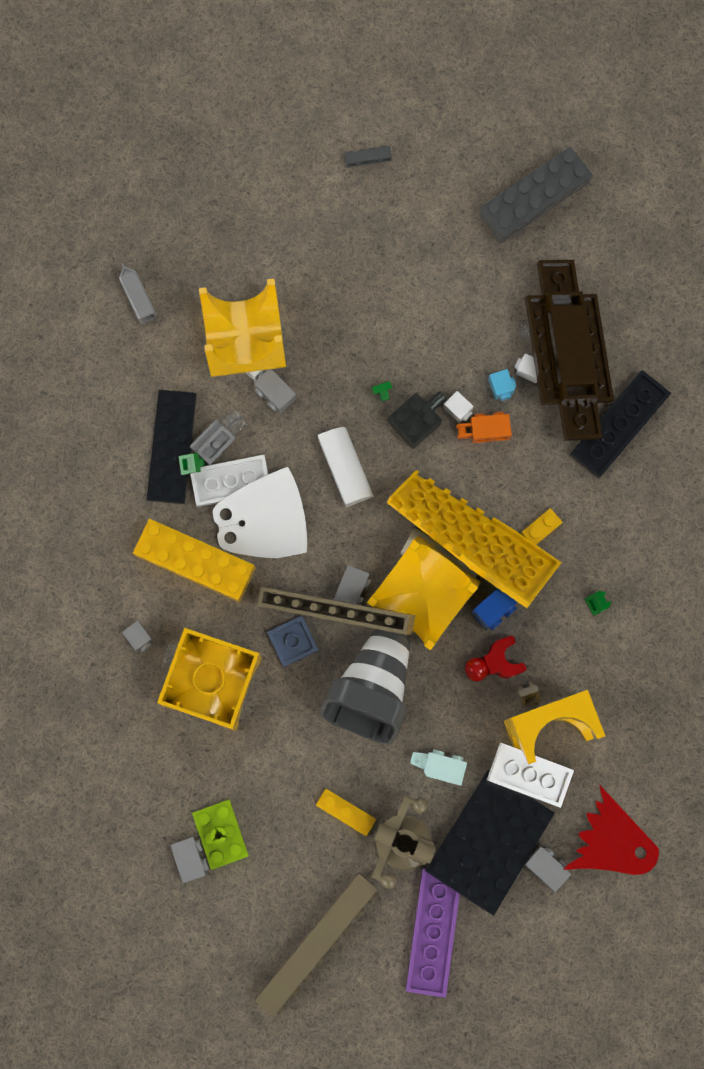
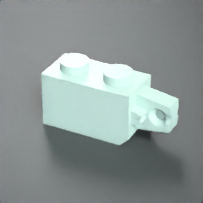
[410,749,467,786]

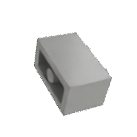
[254,369,297,413]
[334,565,371,605]
[170,836,209,883]
[525,846,571,892]

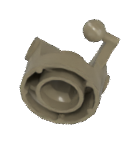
[371,795,436,890]

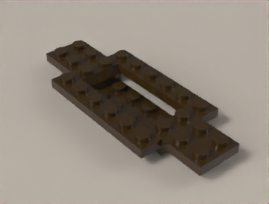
[525,260,614,441]

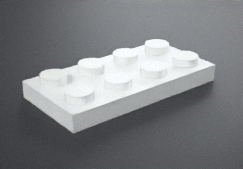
[191,455,268,507]
[487,742,574,808]

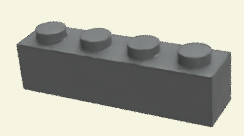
[345,146,392,168]

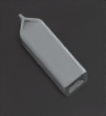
[119,264,157,325]

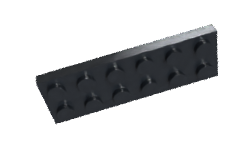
[570,370,671,479]
[146,390,197,504]

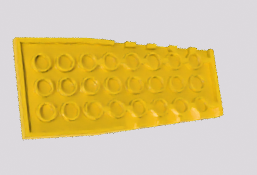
[387,470,562,608]

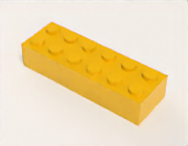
[133,518,256,603]

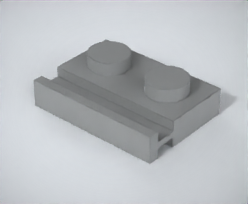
[190,420,236,465]

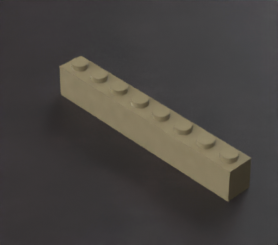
[257,587,415,635]
[255,873,378,1017]

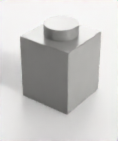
[122,620,154,652]

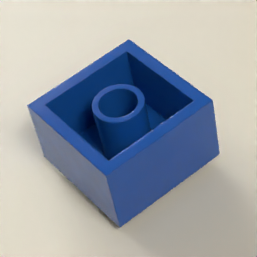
[471,589,518,631]

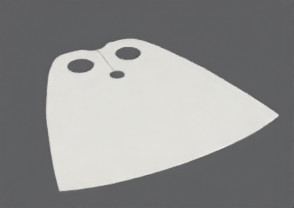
[213,467,307,558]

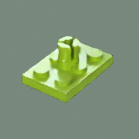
[192,799,249,870]

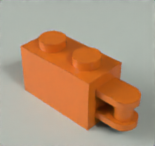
[456,412,512,443]

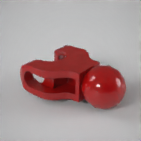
[464,636,527,682]

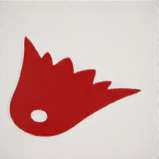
[563,785,659,875]

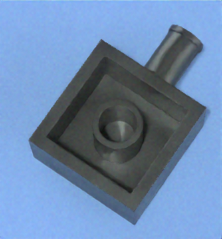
[388,392,447,449]

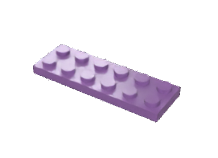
[406,868,460,998]

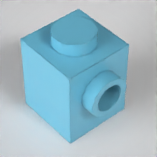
[488,369,516,401]

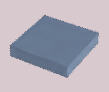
[267,616,319,667]

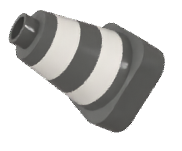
[320,629,410,745]

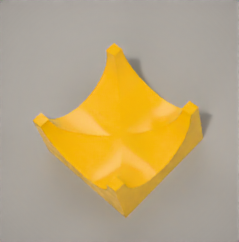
[199,279,286,377]
[367,535,481,650]
[157,628,262,731]
[503,690,606,765]

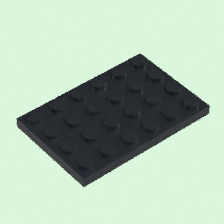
[425,770,555,916]

